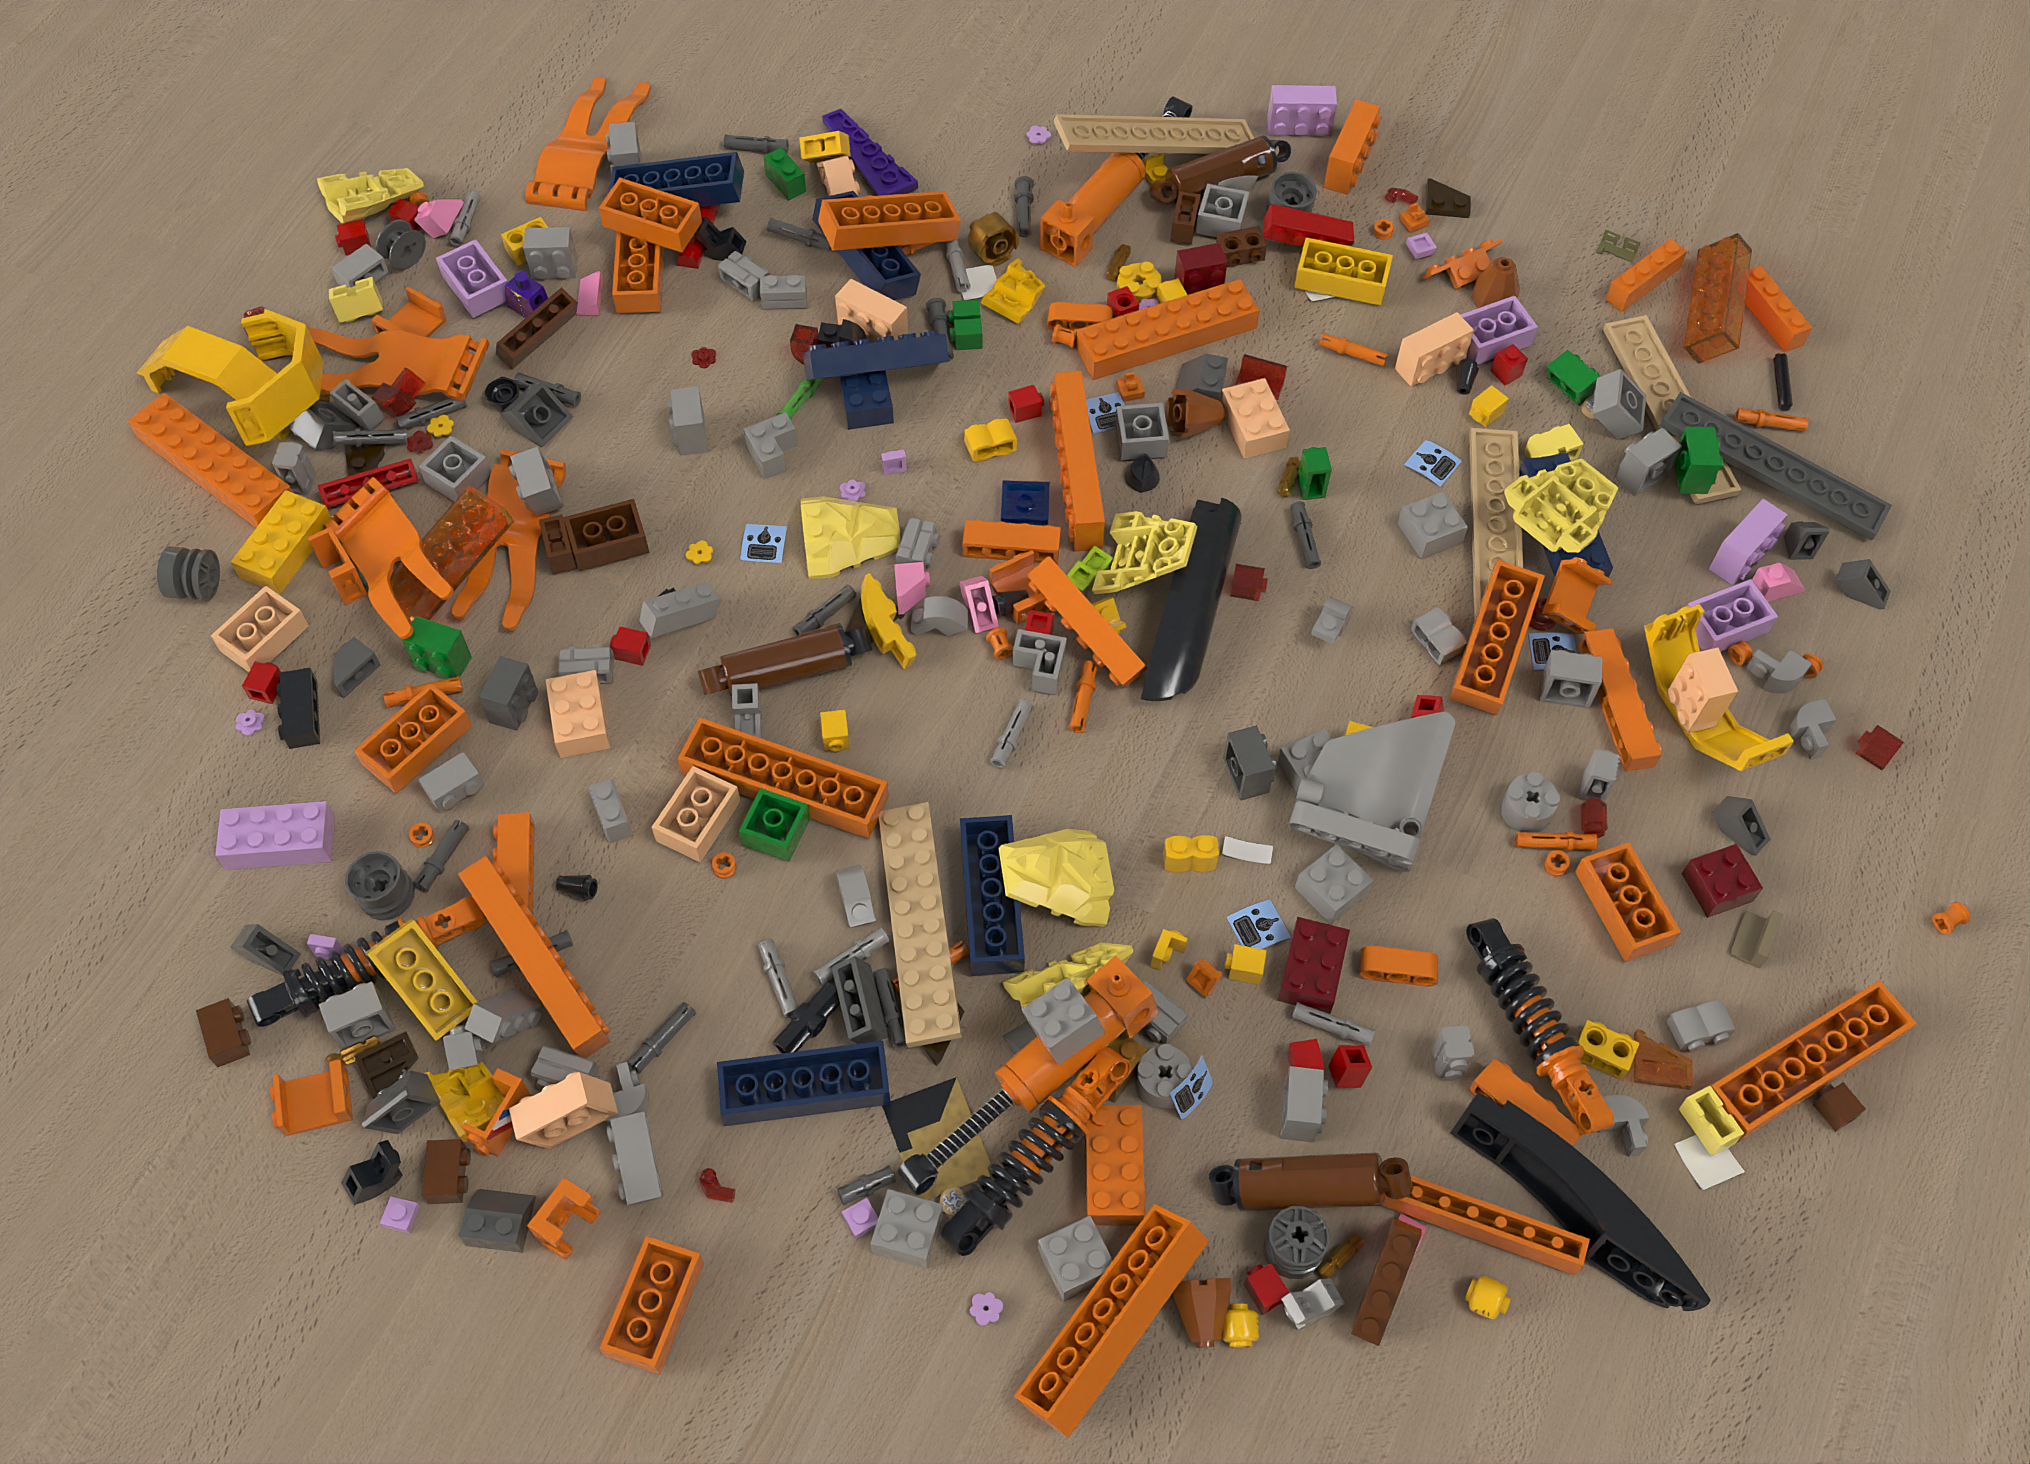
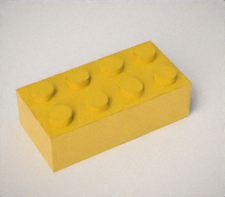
[1294,238,1393,306]
[230,490,331,595]
[365,919,478,1041]

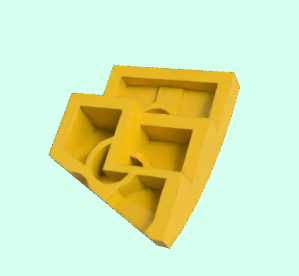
[981,258,1046,324]
[424,1062,504,1143]

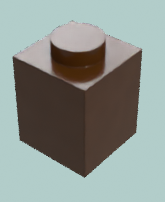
[1813,1082,1866,1132]

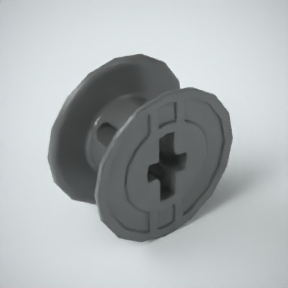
[376,219,426,270]

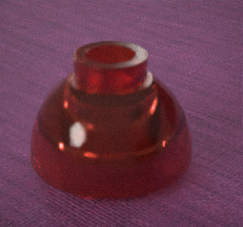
[1529,598,1557,631]

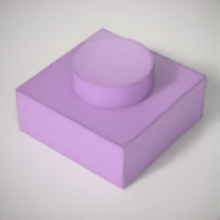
[1406,232,1437,259]
[881,449,907,475]
[307,934,343,960]
[380,1196,420,1233]
[842,1197,878,1239]

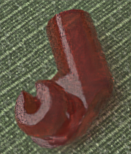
[1385,187,1418,205]
[699,1168,736,1203]

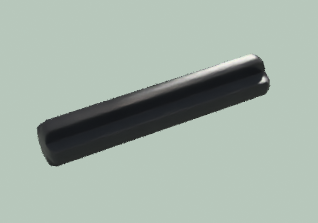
[1773,353,1793,411]

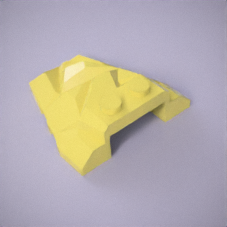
[317,168,424,223]
[1504,458,1618,553]
[800,496,901,580]
[1092,511,1197,594]
[999,829,1114,927]
[1003,942,1133,1008]

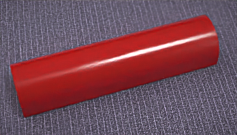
[676,205,720,269]
[317,458,419,508]

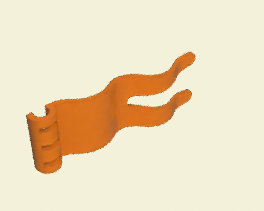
[525,76,651,211]
[308,328,490,401]
[451,449,566,631]
[324,477,453,639]

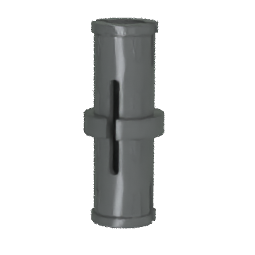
[837,1165,896,1205]

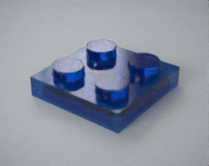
[1001,480,1050,526]

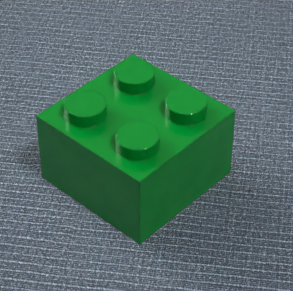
[1674,427,1723,494]
[402,616,472,679]
[739,788,810,862]

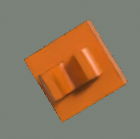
[1399,203,1430,233]
[1116,372,1145,402]
[1186,958,1223,998]

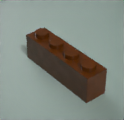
[496,287,578,370]
[1351,1218,1422,1346]

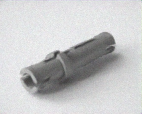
[449,190,481,247]
[944,237,971,292]
[990,699,1033,769]
[813,927,890,986]
[758,939,798,1018]
[1292,1002,1375,1047]

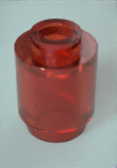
[1581,798,1608,838]

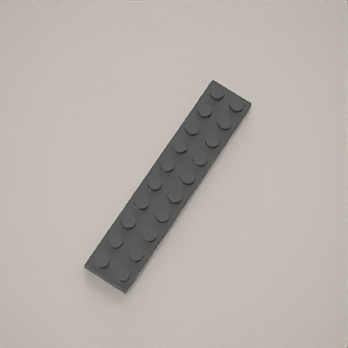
[1659,392,1892,541]

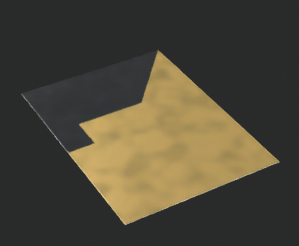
[882,1077,991,1200]

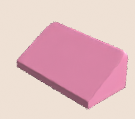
[576,271,603,315]

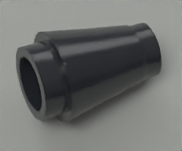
[1456,359,1479,395]
[992,590,1029,616]
[556,875,598,901]

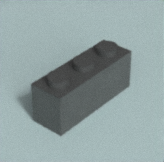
[832,956,888,1044]

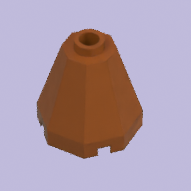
[1471,257,1520,308]
[1166,389,1225,437]
[1171,1278,1231,1348]

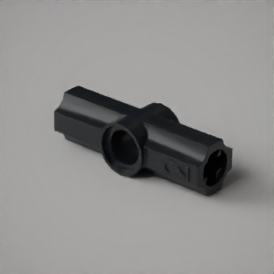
[773,982,840,1054]

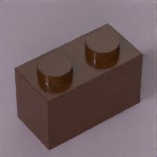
[196,998,251,1067]
[422,1139,471,1204]

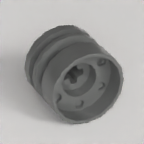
[1266,171,1317,213]
[157,546,220,601]
[345,851,415,920]
[1264,1206,1330,1279]

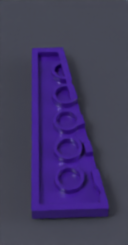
[822,109,918,196]

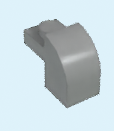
[911,596,968,637]
[1311,597,1353,644]
[1746,649,1812,693]
[732,683,762,739]
[1789,699,1836,760]
[835,864,876,927]
[607,1062,649,1126]
[1599,1095,1650,1157]
[1282,1278,1345,1330]

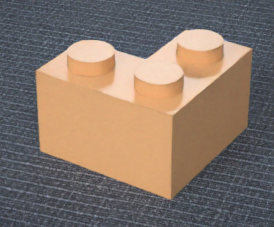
[817,156,860,196]

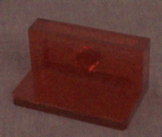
[1235,354,1287,400]

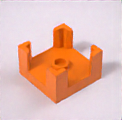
[527,1178,601,1261]

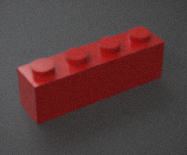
[1263,204,1355,247]

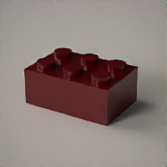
[1277,916,1350,1014]

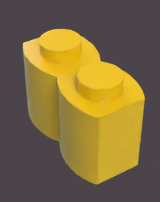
[964,419,1017,462]
[1163,835,1219,873]

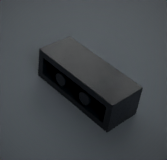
[277,668,320,749]

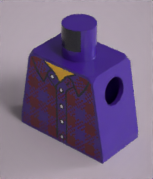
[505,271,548,318]

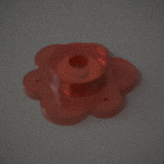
[691,347,716,369]
[407,431,433,453]

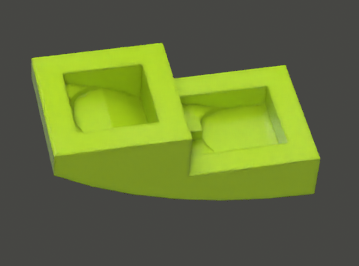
[1067,545,1114,593]

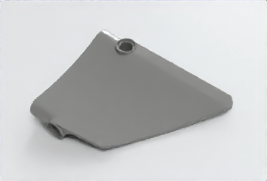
[1289,712,1455,872]

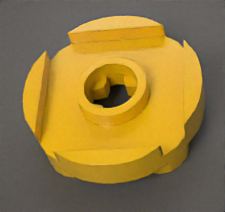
[1117,262,1162,302]

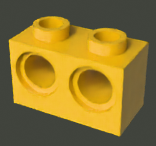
[799,131,851,163]
[501,217,548,266]
[1577,1020,1639,1081]

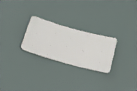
[1222,836,1273,864]

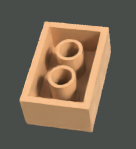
[835,279,908,343]
[1395,312,1474,387]
[1220,378,1290,459]
[211,586,309,672]
[1668,648,1738,733]
[546,670,611,758]
[652,766,741,863]
[509,1072,618,1149]

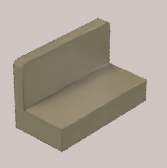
[1729,910,1784,969]

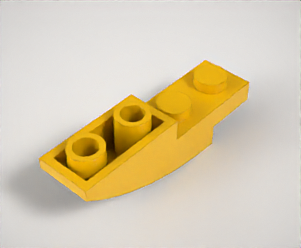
[861,573,917,669]

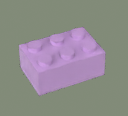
[1267,85,1337,136]
[436,239,508,318]
[1461,296,1538,365]
[1709,499,1788,585]
[1687,579,1778,652]

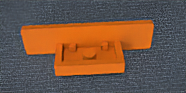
[1421,239,1502,289]

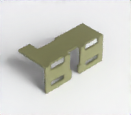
[1596,230,1640,262]

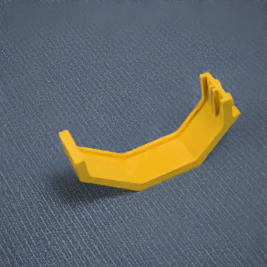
[226,309,324,446]
[136,326,291,441]
[1644,604,1794,771]

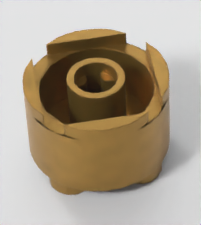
[968,212,1019,266]

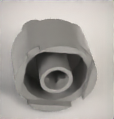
[1501,772,1560,833]
[1136,1044,1193,1109]

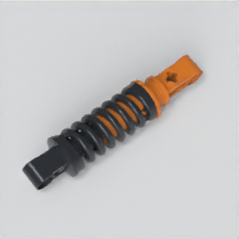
[247,896,487,1027]
[1466,918,1614,1135]
[941,1047,1131,1256]

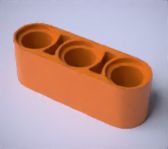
[1047,302,1113,331]
[1360,946,1438,986]

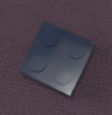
[840,370,894,430]

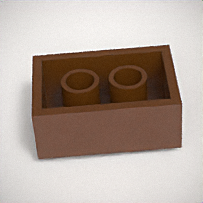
[563,499,650,571]

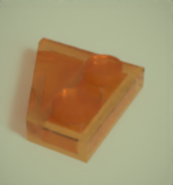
[1634,1029,1693,1090]

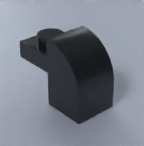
[694,217,747,261]
[817,319,867,347]
[341,1140,403,1205]

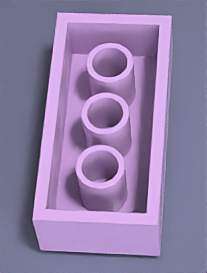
[215,801,335,870]

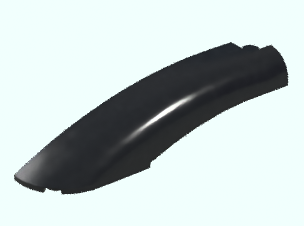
[1141,498,1242,701]
[1450,1091,1711,1311]

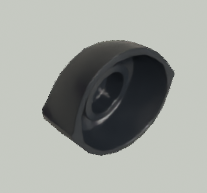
[485,377,520,413]
[1125,454,1160,493]

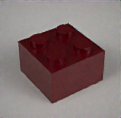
[1174,243,1228,295]
[1681,844,1763,918]

